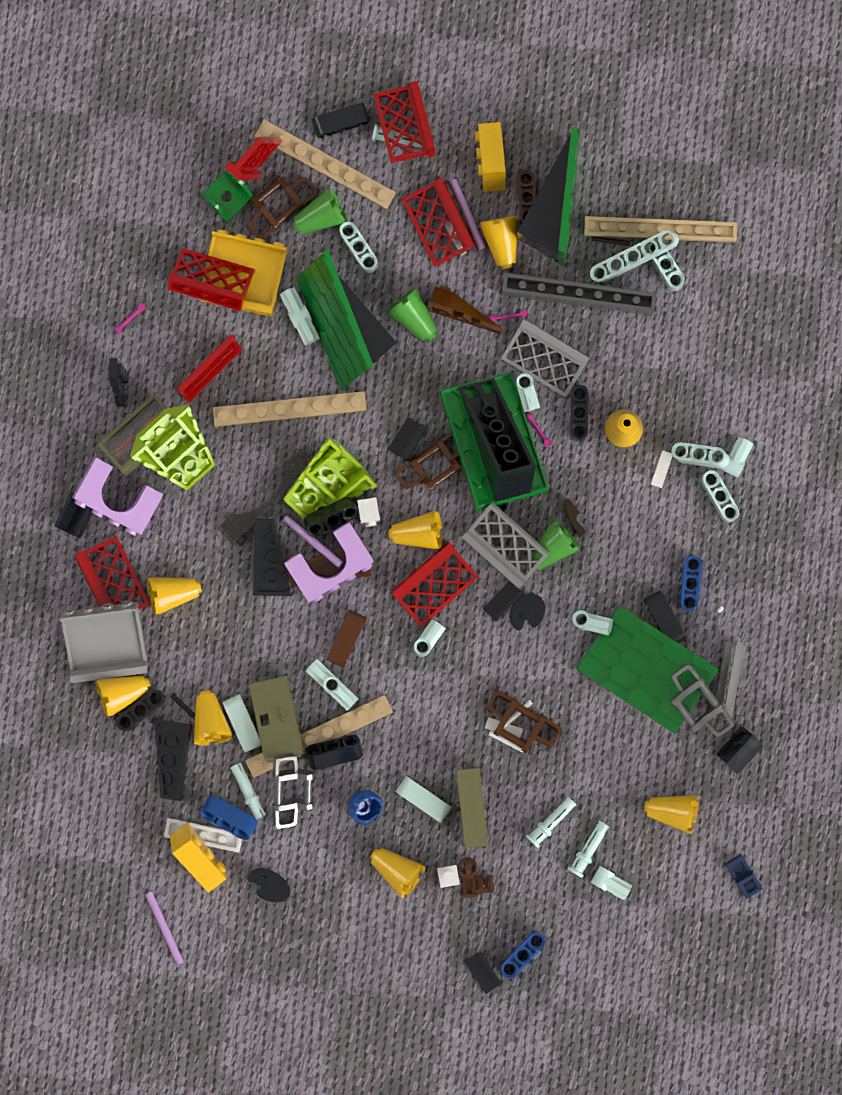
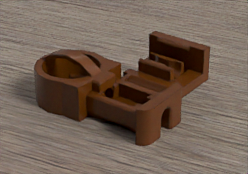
[458,857,494,898]

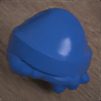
[348,790,383,825]

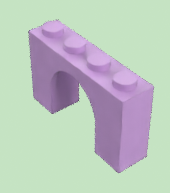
[72,457,163,536]
[284,522,374,603]

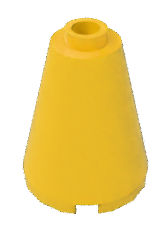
[480,216,518,269]
[605,410,643,447]
[389,511,443,549]
[147,577,201,615]
[95,675,151,717]
[194,690,232,746]
[644,795,699,834]
[370,848,425,898]

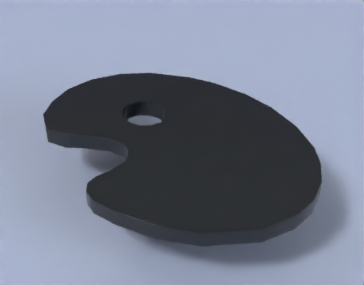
[509,594,545,631]
[247,868,290,902]

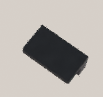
[388,418,427,461]
[55,492,93,539]
[483,581,523,622]
[716,726,763,774]
[464,951,502,994]

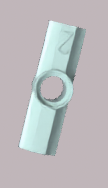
[280,287,320,346]
[306,659,358,711]

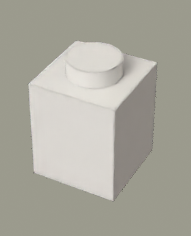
[357,497,380,527]
[437,864,460,888]

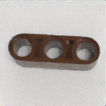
[517,170,536,224]
[326,609,367,668]

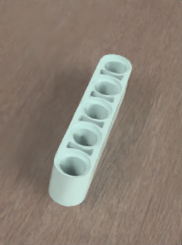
[590,230,679,283]

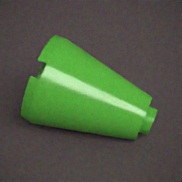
[293,188,348,234]
[387,288,437,342]
[527,519,580,570]

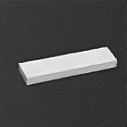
[164,818,242,853]

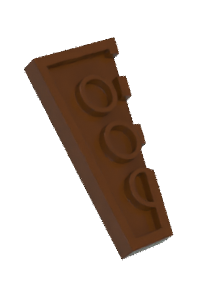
[286,546,371,587]

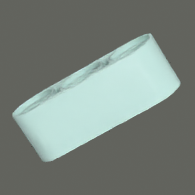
[340,222,378,273]
[647,243,684,291]
[671,442,729,469]
[701,470,739,523]
[223,694,261,753]
[395,776,452,823]

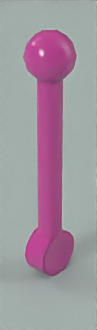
[114,303,146,333]
[488,310,527,322]
[526,413,552,447]

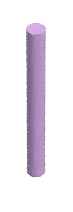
[450,179,486,251]
[283,515,344,568]
[145,892,184,965]

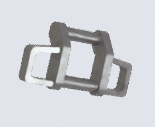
[669,663,734,737]
[272,753,314,829]

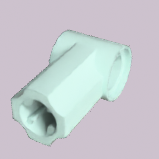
[515,373,540,413]
[721,437,753,478]
[572,610,613,636]
[413,619,446,657]
[591,866,632,900]

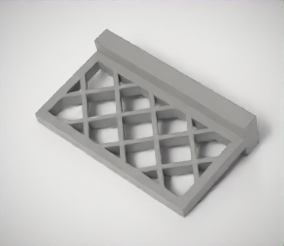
[501,319,590,397]
[462,502,550,588]
[713,641,745,721]

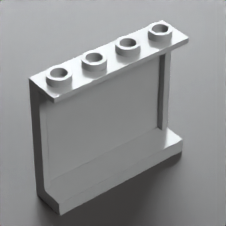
[59,601,148,683]

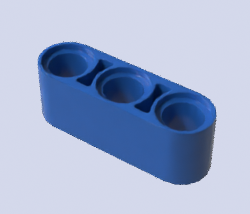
[679,556,702,612]
[200,796,258,840]
[500,931,545,978]

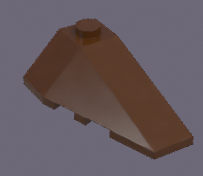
[428,285,502,334]

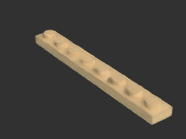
[255,120,396,210]
[584,216,737,243]
[213,391,367,427]
[245,695,393,778]

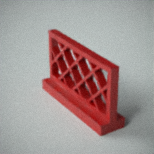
[373,81,435,163]
[224,137,282,180]
[402,177,476,267]
[168,248,255,311]
[176,334,243,403]
[75,536,150,610]
[390,542,479,627]

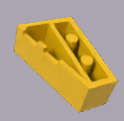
[475,122,506,192]
[170,822,227,893]

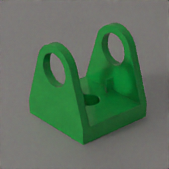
[200,170,254,224]

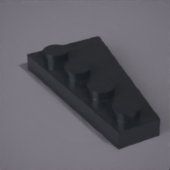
[109,358,129,407]
[253,518,291,596]
[153,719,192,801]

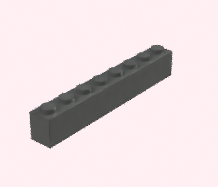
[502,273,657,316]

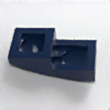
[724,854,763,899]

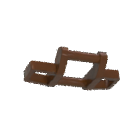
[247,175,318,239]
[395,433,462,492]
[486,691,562,753]

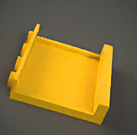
[198,230,287,317]

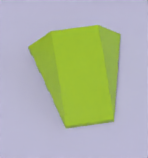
[130,404,215,490]
[283,438,377,519]

